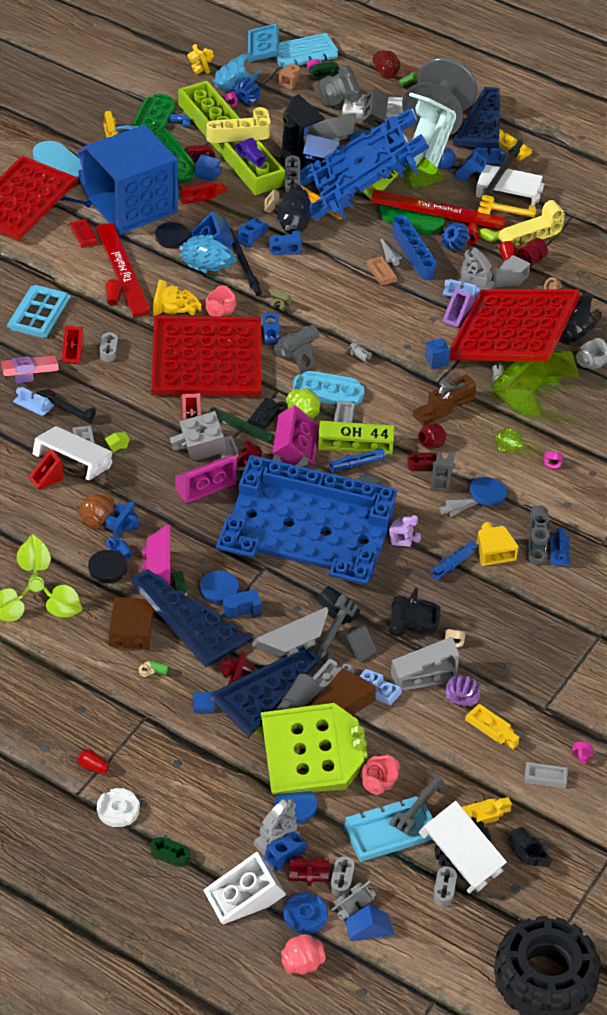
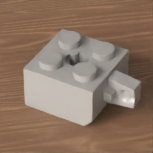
[170,411,227,461]

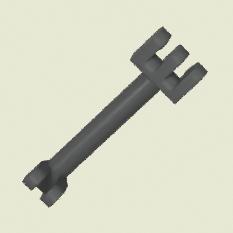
[316,594,358,662]
[389,776,445,835]

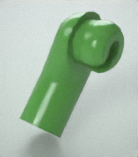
[399,72,418,87]

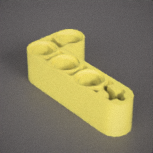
[206,107,270,143]
[498,200,565,248]

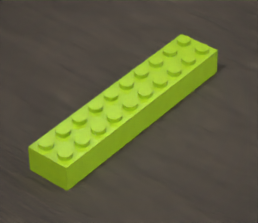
[178,81,285,196]

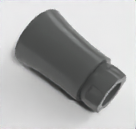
[277,674,321,710]

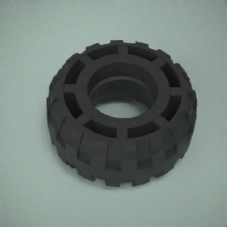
[494,916,601,1015]

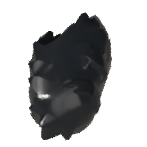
[275,185,311,235]
[560,292,602,344]

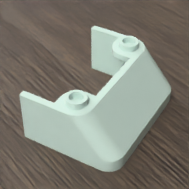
[405,93,456,174]

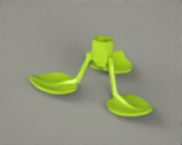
[0,534,82,622]

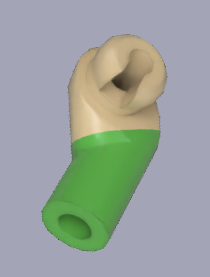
[139,660,169,677]

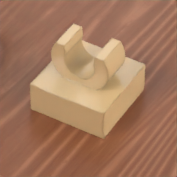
[264,189,282,213]

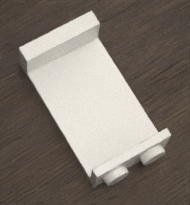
[476,165,544,206]
[32,426,112,480]
[419,801,506,894]

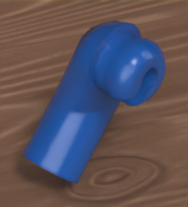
[170,114,191,128]
[106,537,133,559]

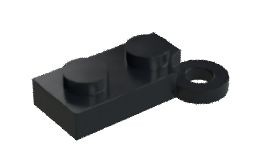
[248,398,288,431]

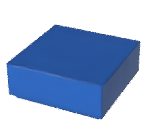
[193,692,215,713]

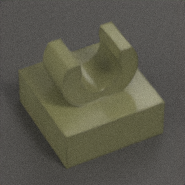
[271,289,293,312]

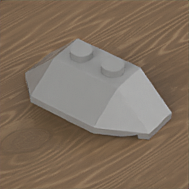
[307,113,356,141]
[252,607,328,657]

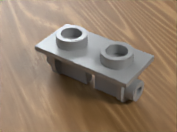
[330,880,376,920]

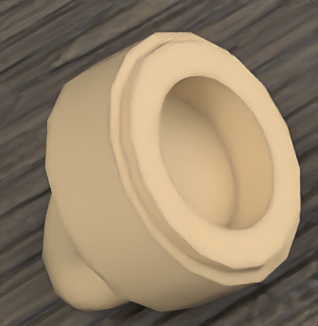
[445,629,466,648]

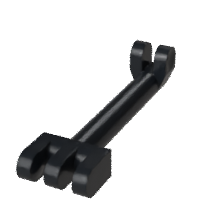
[35,389,96,424]

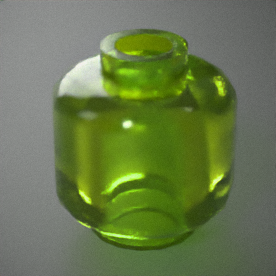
[494,428,523,455]

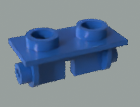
[471,147,505,165]
[550,528,570,566]

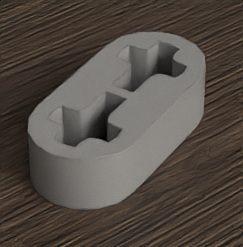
[100,332,118,362]
[331,856,354,897]
[433,866,457,907]

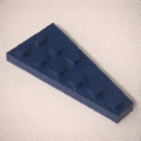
[453,87,500,148]
[131,569,253,668]
[210,647,319,738]

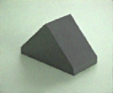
[336,626,377,663]

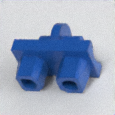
[105,501,140,539]

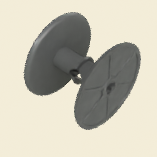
[402,57,478,136]

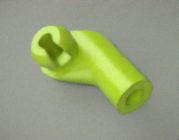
[478,228,501,242]

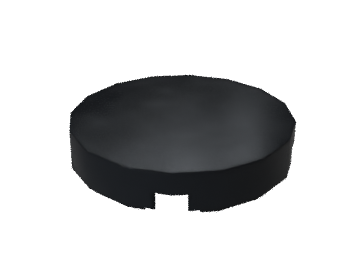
[155,222,189,249]
[88,550,127,583]

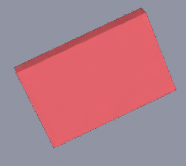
[1,355,59,376]

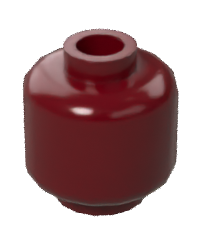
[418,424,447,449]

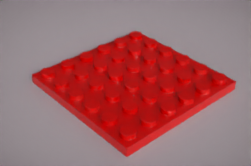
[449,289,581,362]
[151,316,261,397]

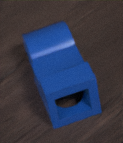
[456,151,487,181]
[237,218,268,248]
[269,231,302,255]
[262,313,279,345]
[223,589,262,618]
[264,831,308,872]

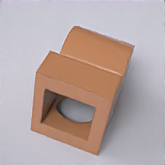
[278,64,300,90]

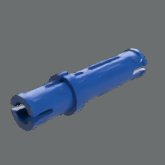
[329,448,386,473]
[430,541,479,580]

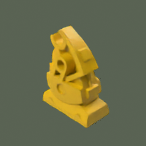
[153,280,202,316]

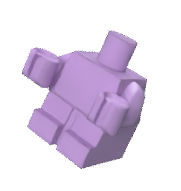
[389,515,421,547]

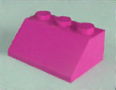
[272,405,319,467]
[175,455,237,503]
[143,525,170,586]

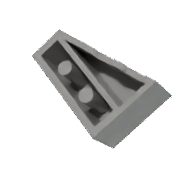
[391,637,459,691]

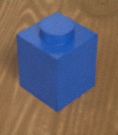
[195,155,222,181]
[425,338,450,369]

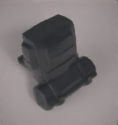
[389,588,441,636]

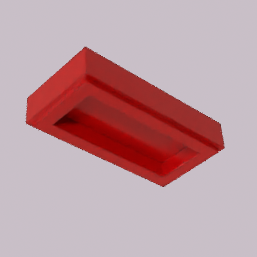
[70,219,98,248]

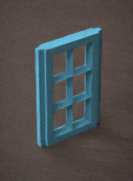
[7,285,71,338]

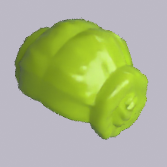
[286,388,321,420]

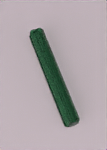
[208,407,274,443]

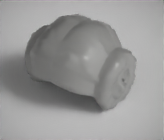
[576,338,607,370]

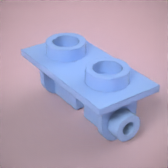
[442,279,480,300]
[13,387,54,416]

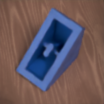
[345,905,394,941]

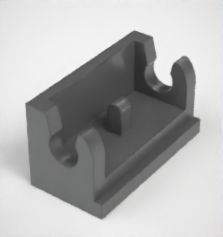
[362,89,388,127]
[430,451,455,493]

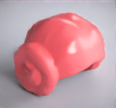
[205,285,237,317]
[360,754,400,795]
[281,934,326,975]

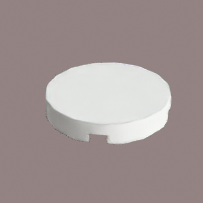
[97,788,140,827]

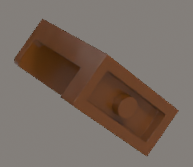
[109,597,155,649]

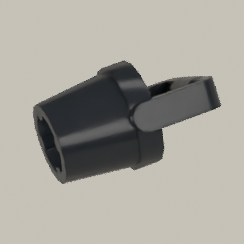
[317,586,361,625]
[508,827,553,867]

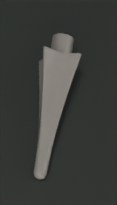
[380,238,402,266]
[439,499,479,518]

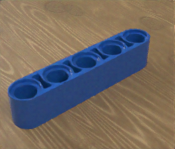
[392,215,436,280]

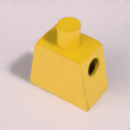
[477,522,518,566]

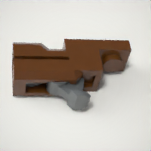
[413,374,476,426]

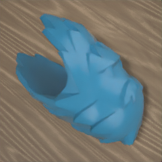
[212,53,261,93]
[179,235,238,274]

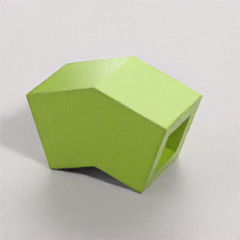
[105,432,130,453]

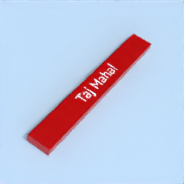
[371,189,505,230]
[96,222,150,318]

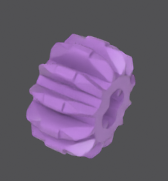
[446,675,480,708]

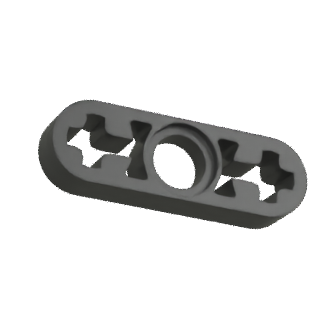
[285,155,300,192]

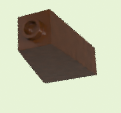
[310,668,377,731]

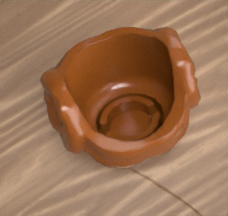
[79,493,115,529]

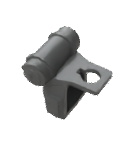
[316,65,362,106]
[274,325,319,373]

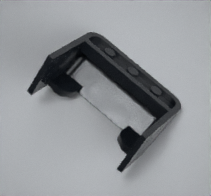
[281,94,325,176]

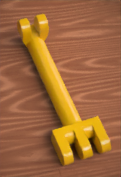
[478,195,536,218]

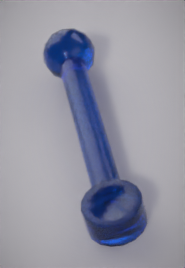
[60,196,92,208]

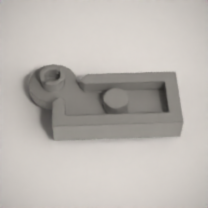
[313,658,354,692]

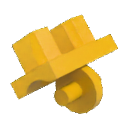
[187,44,214,75]

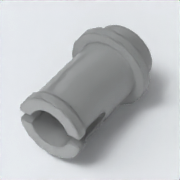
[348,342,372,363]
[492,364,507,386]

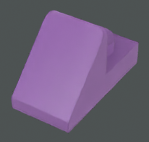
[11,356,35,383]

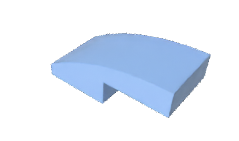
[359,669,402,706]

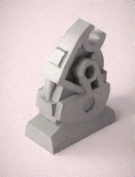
[459,247,496,290]
[253,799,300,857]

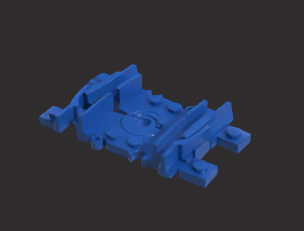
[300,108,429,221]

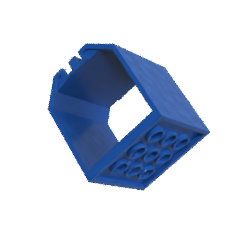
[78,125,178,235]

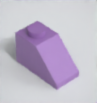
[442,289,476,328]

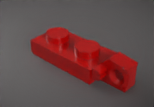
[180,181,226,204]

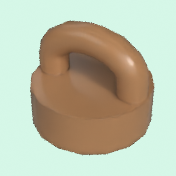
[544,277,561,289]

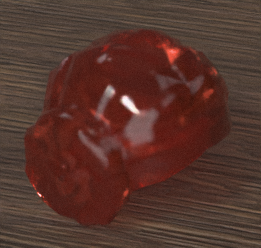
[372,50,400,79]

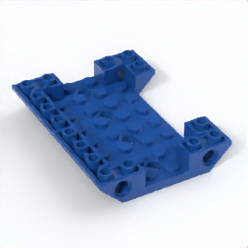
[216,455,398,585]

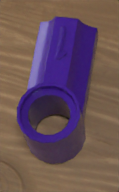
[235,138,267,167]

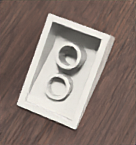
[203,852,286,924]

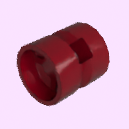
[516,237,548,267]

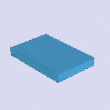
[247,24,279,62]

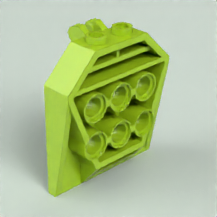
[261,703,368,795]

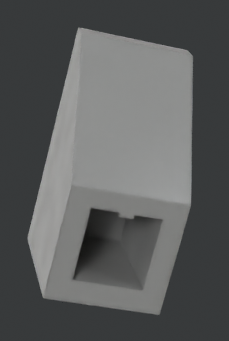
[492,255,530,287]

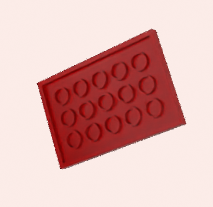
[0,156,77,241]

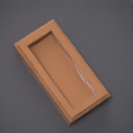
[366,256,397,286]

